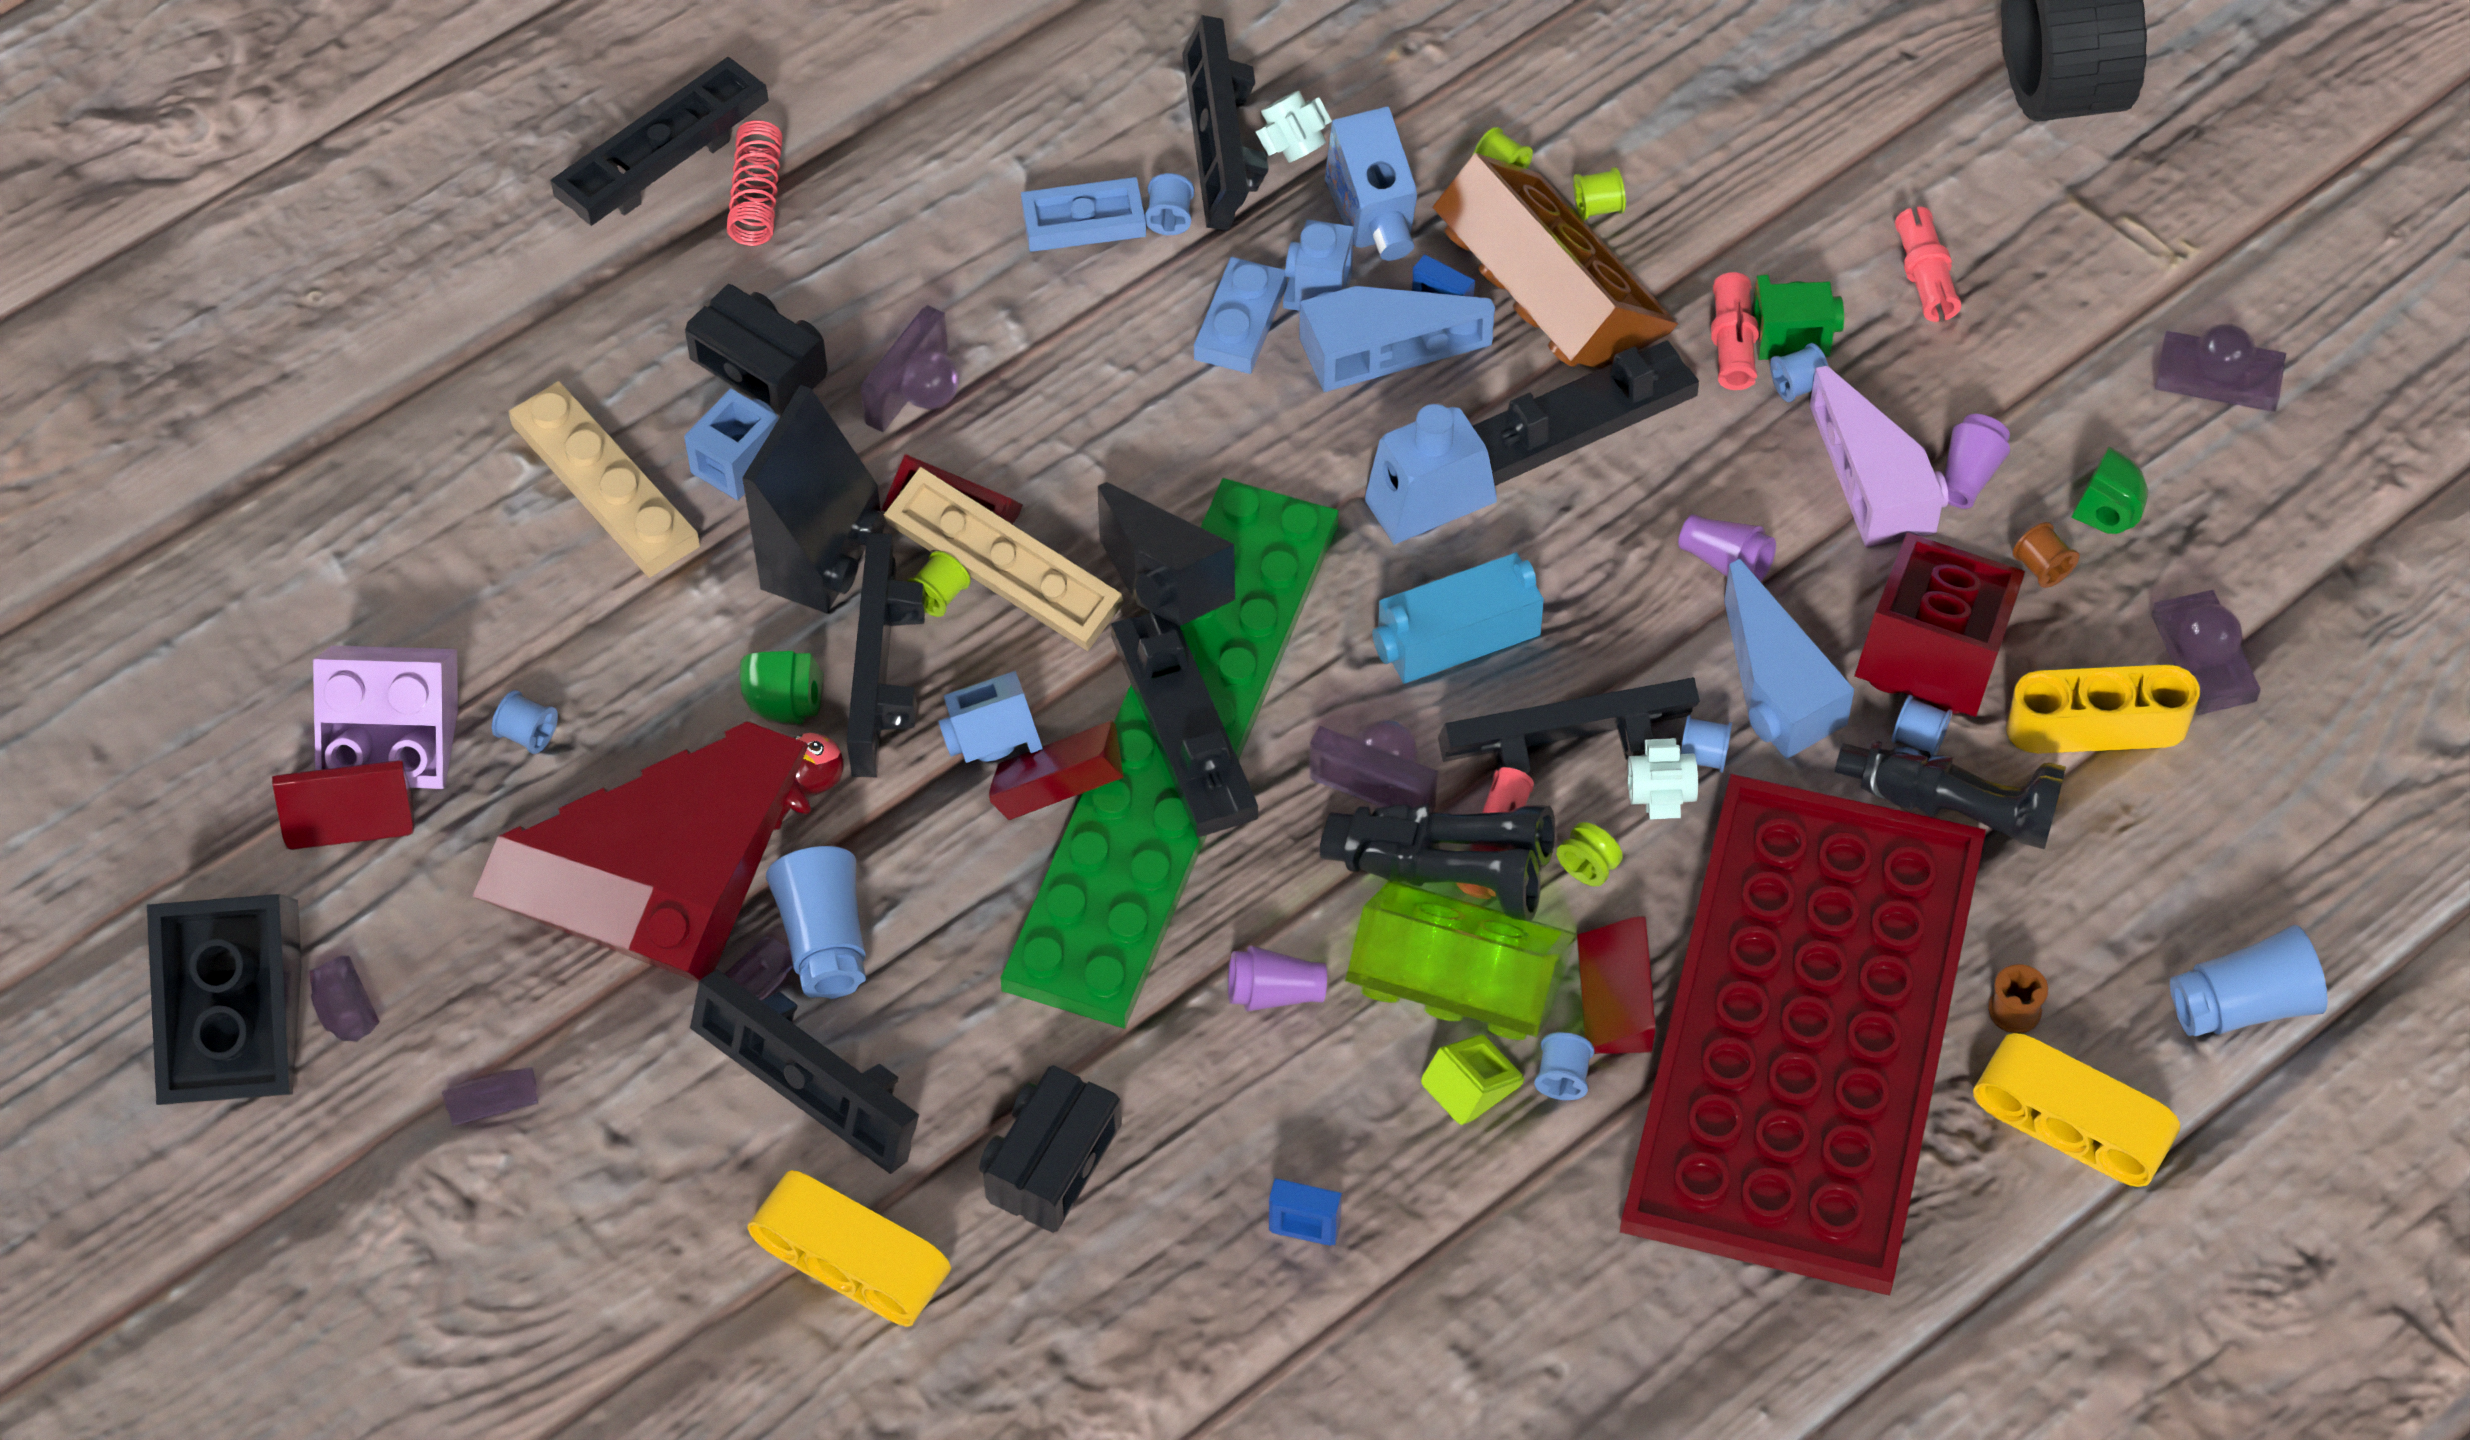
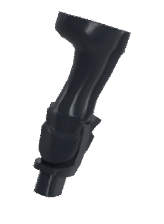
[1834,740,2066,849]
[1320,803,1555,921]

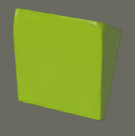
[1421,1034,1525,1125]

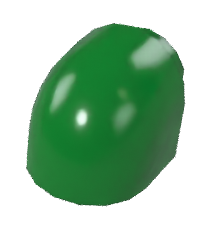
[2071,446,2148,534]
[739,651,824,725]

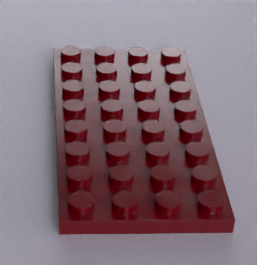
[1619,773,1986,1296]

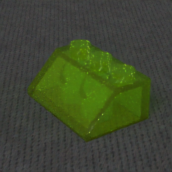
[1345,881,1577,1040]

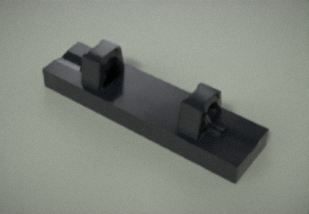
[1182,15,1269,231]
[550,56,769,226]
[1472,340,1699,486]
[846,533,926,778]
[1111,612,1258,838]
[1438,677,1700,774]
[690,969,919,1174]

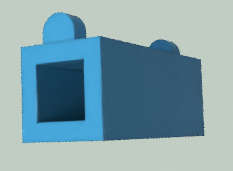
[1372,552,1544,684]

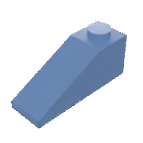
[1299,286,1495,392]
[1724,559,1855,760]

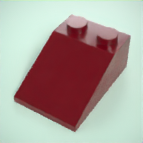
[1854,532,2026,717]

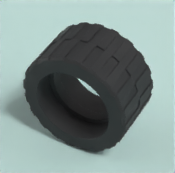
[2001,0,2147,122]

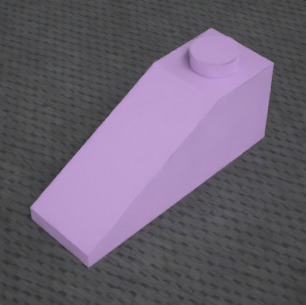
[1809,366,1948,548]

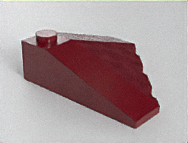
[472,721,809,983]

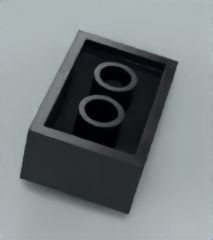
[742,385,886,614]
[147,894,302,1105]

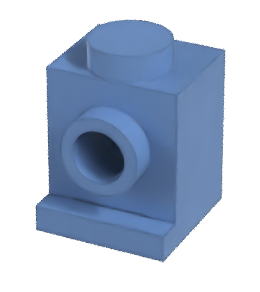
[1283,219,1354,311]
[684,388,779,501]
[938,671,1043,763]

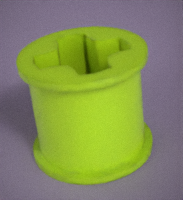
[1473,127,1533,169]
[1573,167,1626,221]
[907,551,971,617]

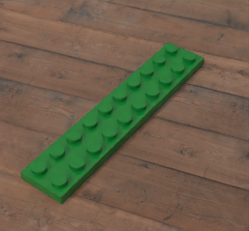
[1000,478,1339,1029]

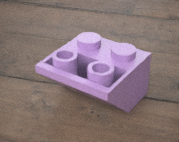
[313,646,458,789]

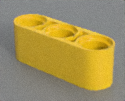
[2006,665,2200,754]
[1973,1033,2180,1187]
[747,1170,951,1327]

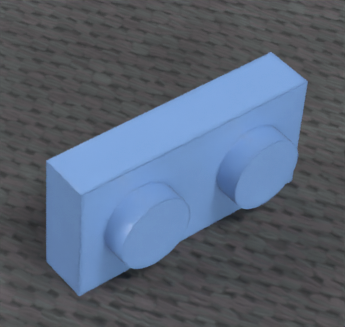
[1020,177,1146,252]
[1194,257,1287,374]

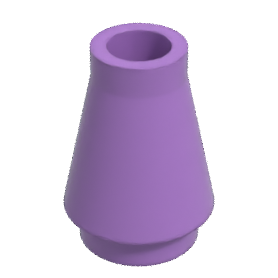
[1944,414,2010,509]
[1678,514,1776,582]
[1228,945,1327,1011]

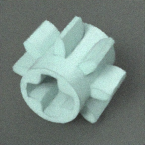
[1255,90,1332,163]
[1628,738,1698,820]

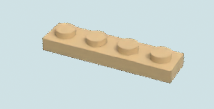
[509,381,700,578]
[884,467,1124,651]

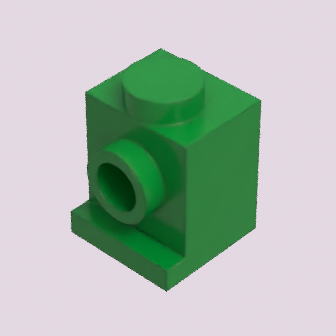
[1752,275,1844,360]

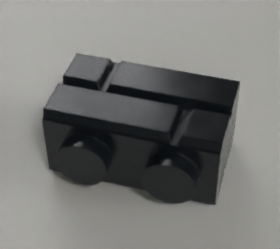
[685,283,828,416]
[979,1065,1122,1233]

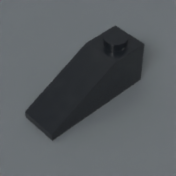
[1097,482,1236,626]

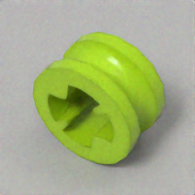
[1556,822,1623,887]

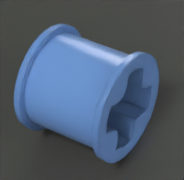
[1145,173,1195,235]
[1770,343,1829,403]
[492,690,558,754]
[1891,695,1952,755]
[1680,715,1732,773]
[1534,1032,1594,1100]

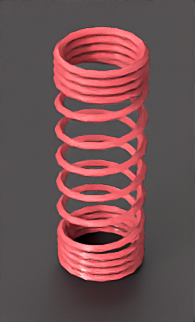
[727,120,783,246]

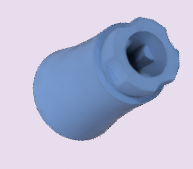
[766,846,866,999]
[2170,925,2328,1036]

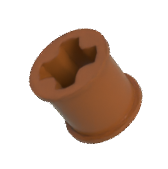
[2012,522,2080,588]
[1988,964,2048,1034]

